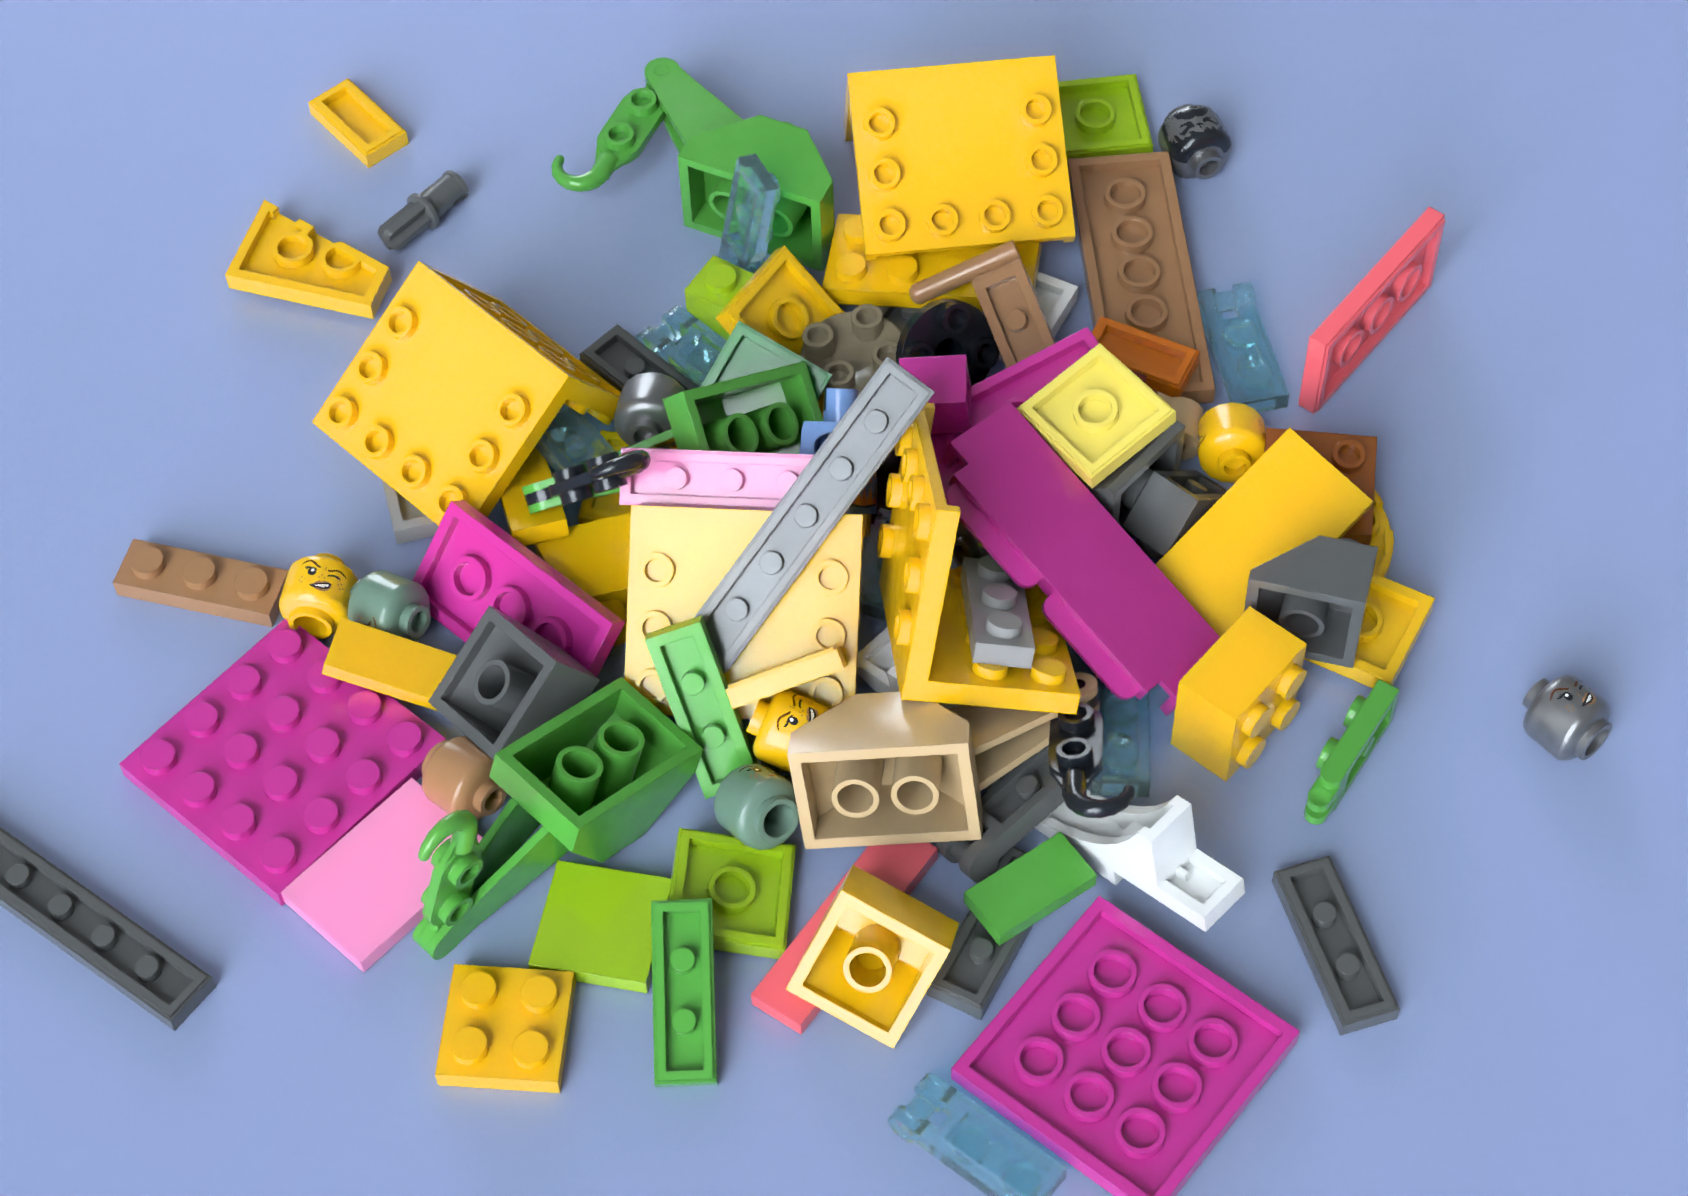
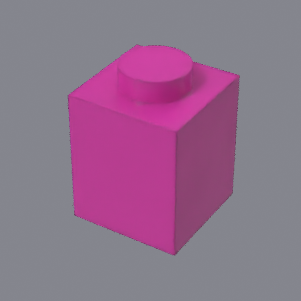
[899,354,971,434]

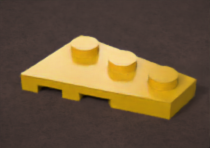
[225,199,392,319]

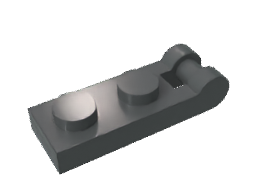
[936,745,1064,883]

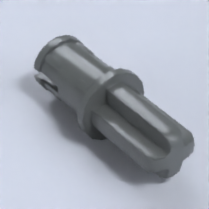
[377,170,469,250]

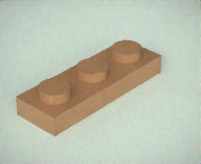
[112,539,289,627]

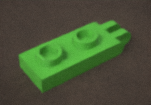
[1304,680,1400,825]

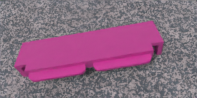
[941,402,1220,716]

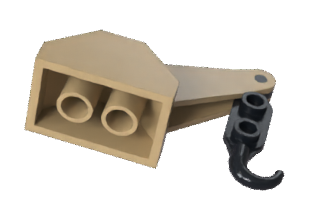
[787,672,1135,849]

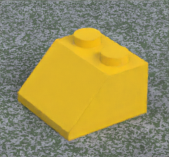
[786,865,959,1049]

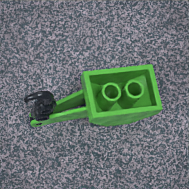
[522,361,823,514]

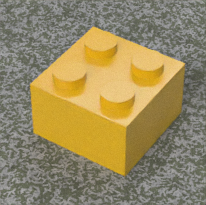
[1170,606,1307,782]

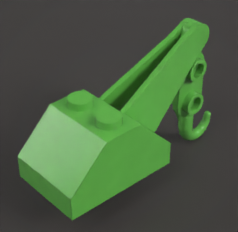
[551,58,835,272]
[412,677,703,960]

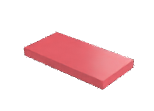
[1298,207,1445,414]

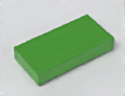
[964,832,1097,946]

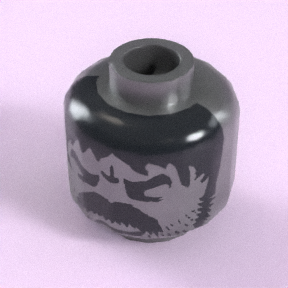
[1157,104,1232,179]

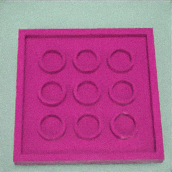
[119,619,447,906]
[951,896,1300,1196]

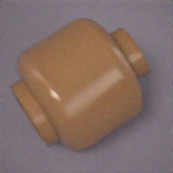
[422,736,507,821]

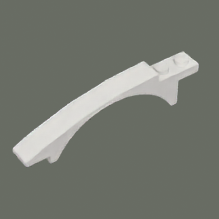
[857,627,1245,932]

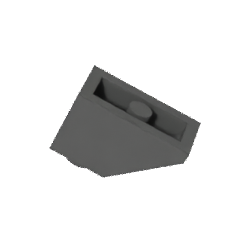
[1122,470,1227,560]

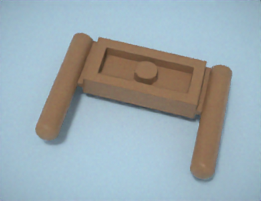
[909,240,1056,368]

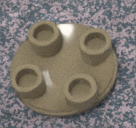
[801,304,901,395]

